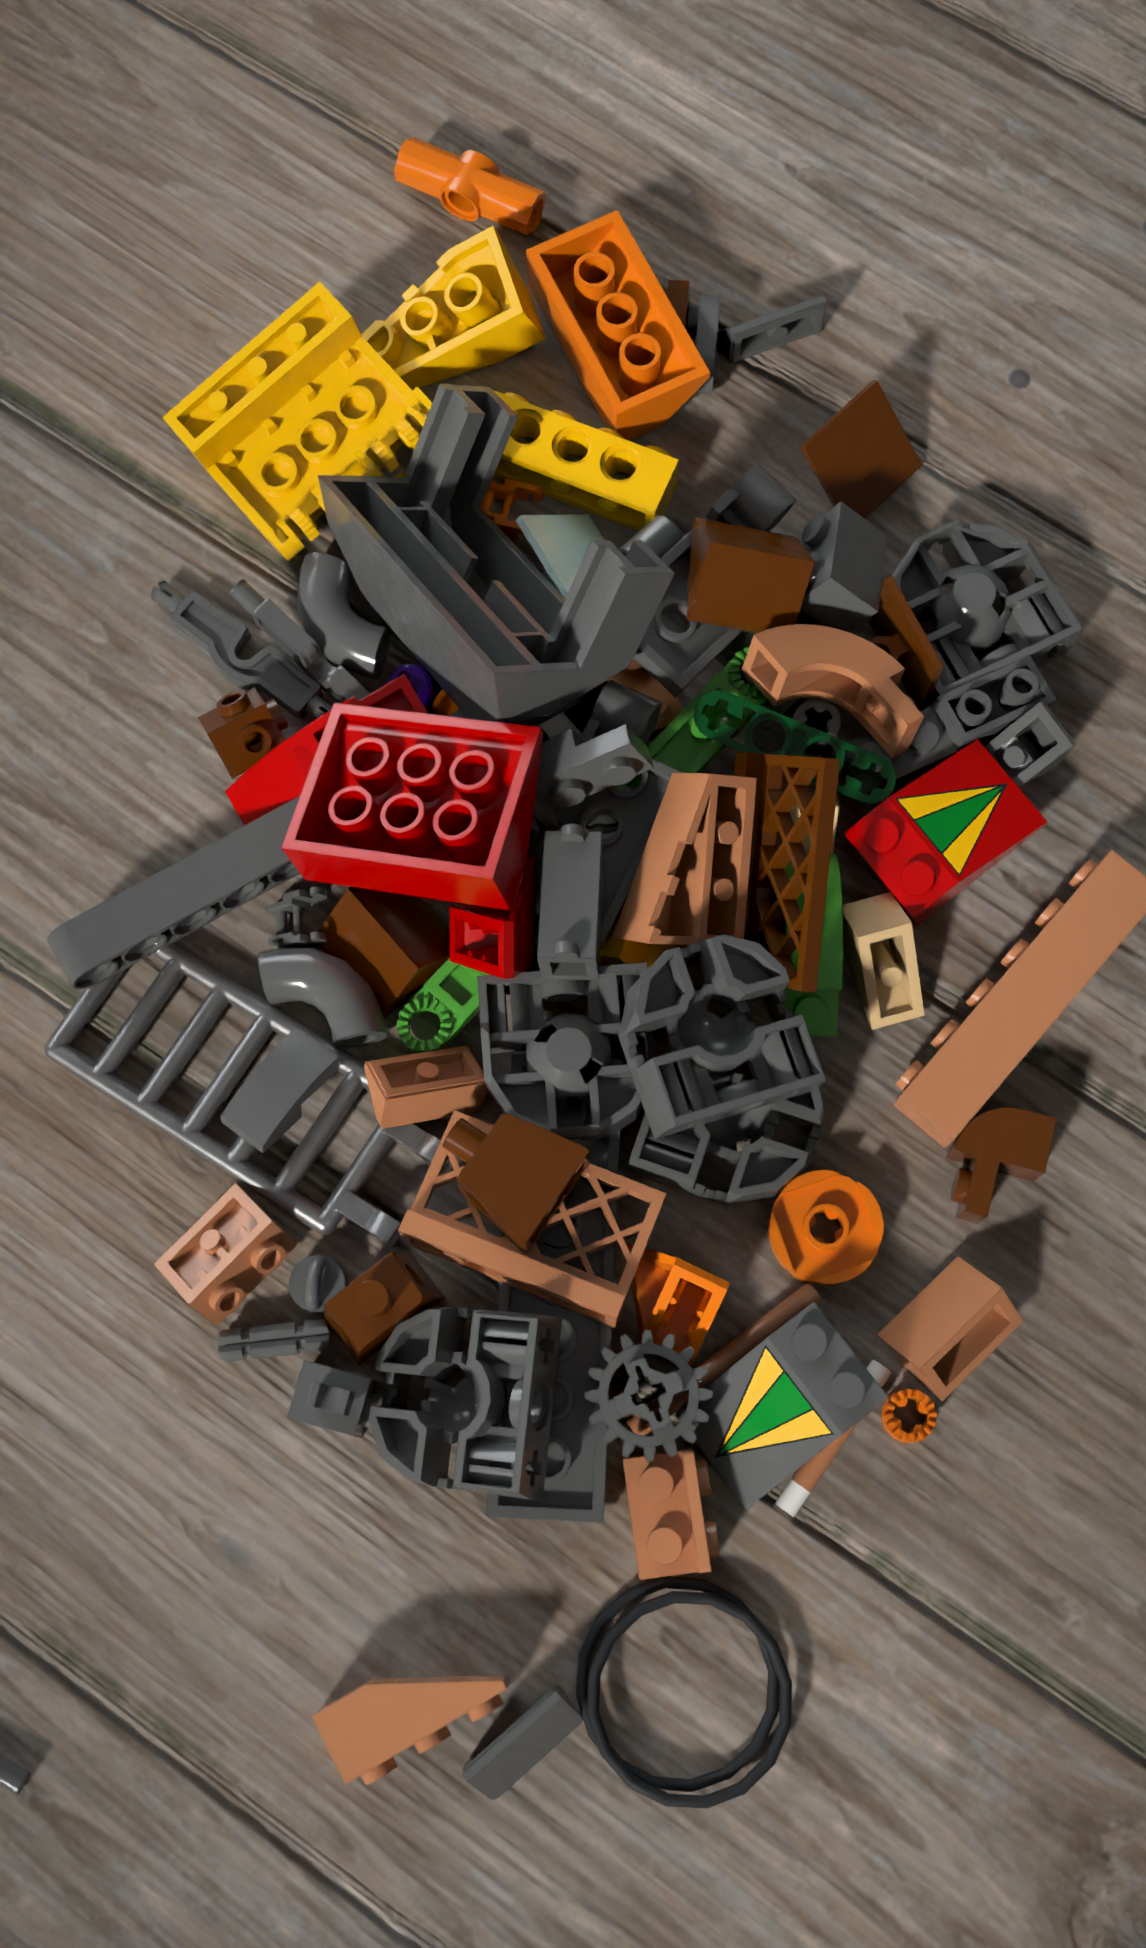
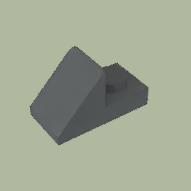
[984,701,1076,790]

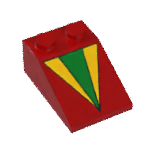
[844,739,1048,926]

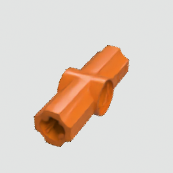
[394,137,546,236]

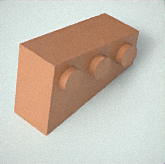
[612,773,757,945]

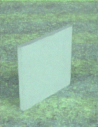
[515,514,604,598]

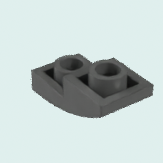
[221,1027,339,1153]

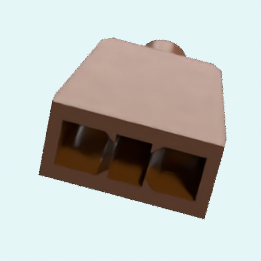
[443,1113,590,1254]
[324,1252,445,1365]

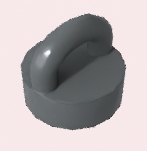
[289,1255,348,1314]

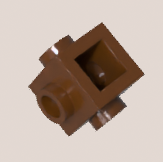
[198,687,289,779]

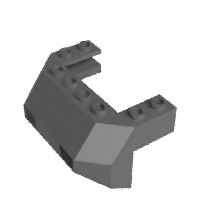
[318,384,675,723]

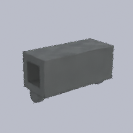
[537,824,604,980]

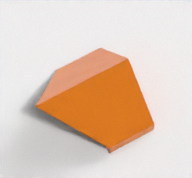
[625,1242,730,1367]

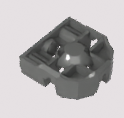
[892,520,1083,705]
[618,934,826,1139]
[477,962,656,1141]
[628,1042,823,1206]
[369,1307,562,1500]

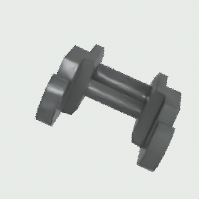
[268,887,328,948]

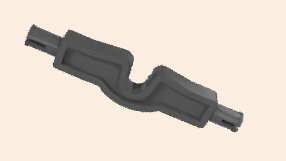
[229,579,370,703]
[151,580,333,720]

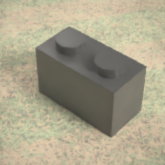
[801,502,887,632]

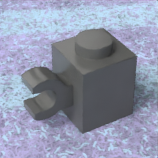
[287,1360,383,1438]

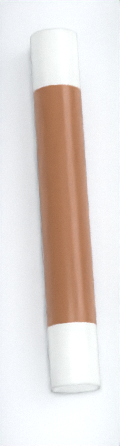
[775,1359,892,1518]

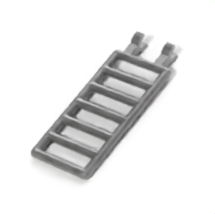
[44,943,450,1248]

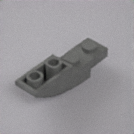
[834,655,1056,795]
[529,724,654,845]

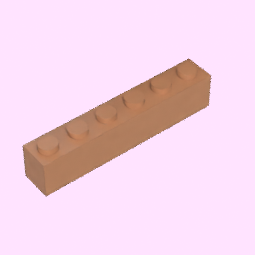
[893,849,1146,1148]

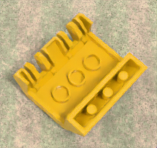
[162,281,432,561]

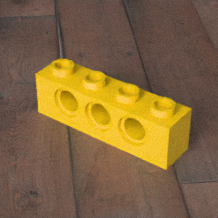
[493,390,679,531]

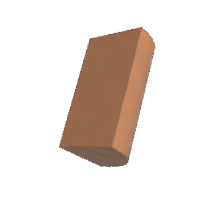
[877,1256,1023,1402]

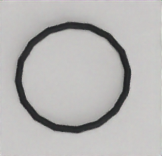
[576,1576,779,1792]
[587,1591,792,1809]

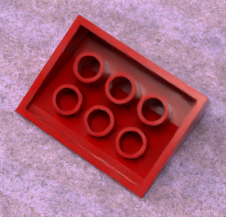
[281,703,544,911]

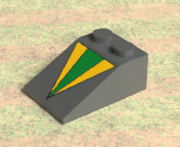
[675,1302,889,1510]

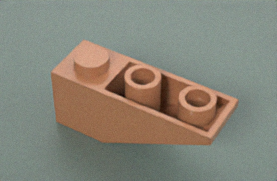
[311,1675,510,1785]

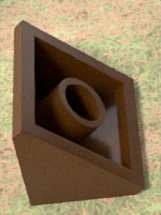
[687,517,815,633]
[318,887,450,1018]

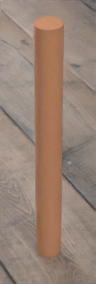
[626,1282,822,1436]

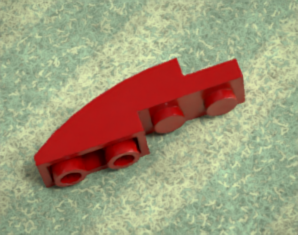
[225,673,429,826]

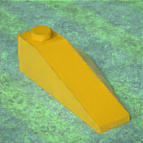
[361,226,546,390]

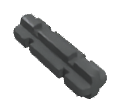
[218,1319,332,1362]

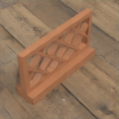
[398,1110,667,1328]

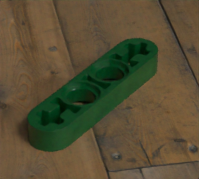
[693,690,896,804]

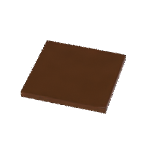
[800,380,922,519]
[868,575,944,711]

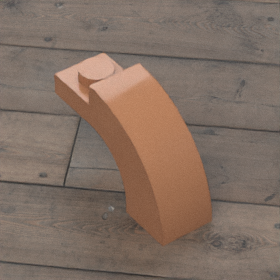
[742,624,924,758]

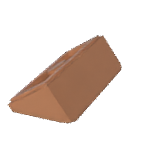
[364,1045,487,1129]

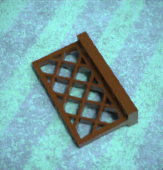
[734,751,840,992]

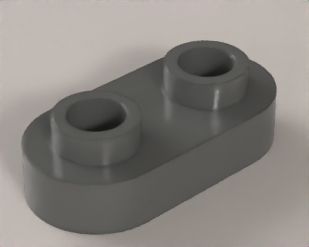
[687,294,720,394]

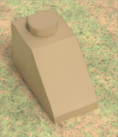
[842,892,925,1030]

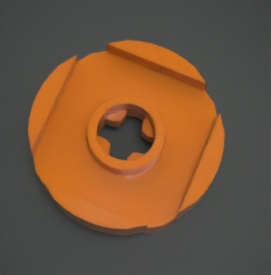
[768,1170,884,1286]

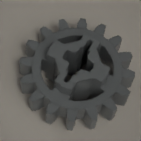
[584,1330,713,1462]

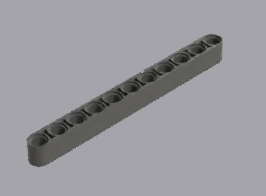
[47,694,592,989]

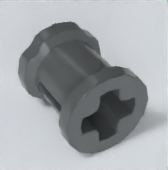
[793,699,841,758]

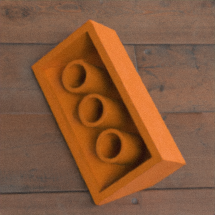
[526,210,710,441]

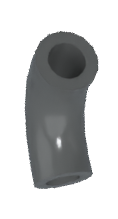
[297,552,390,679]
[258,948,387,1048]

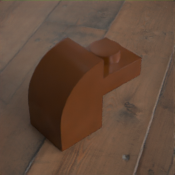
[946,1107,1057,1224]

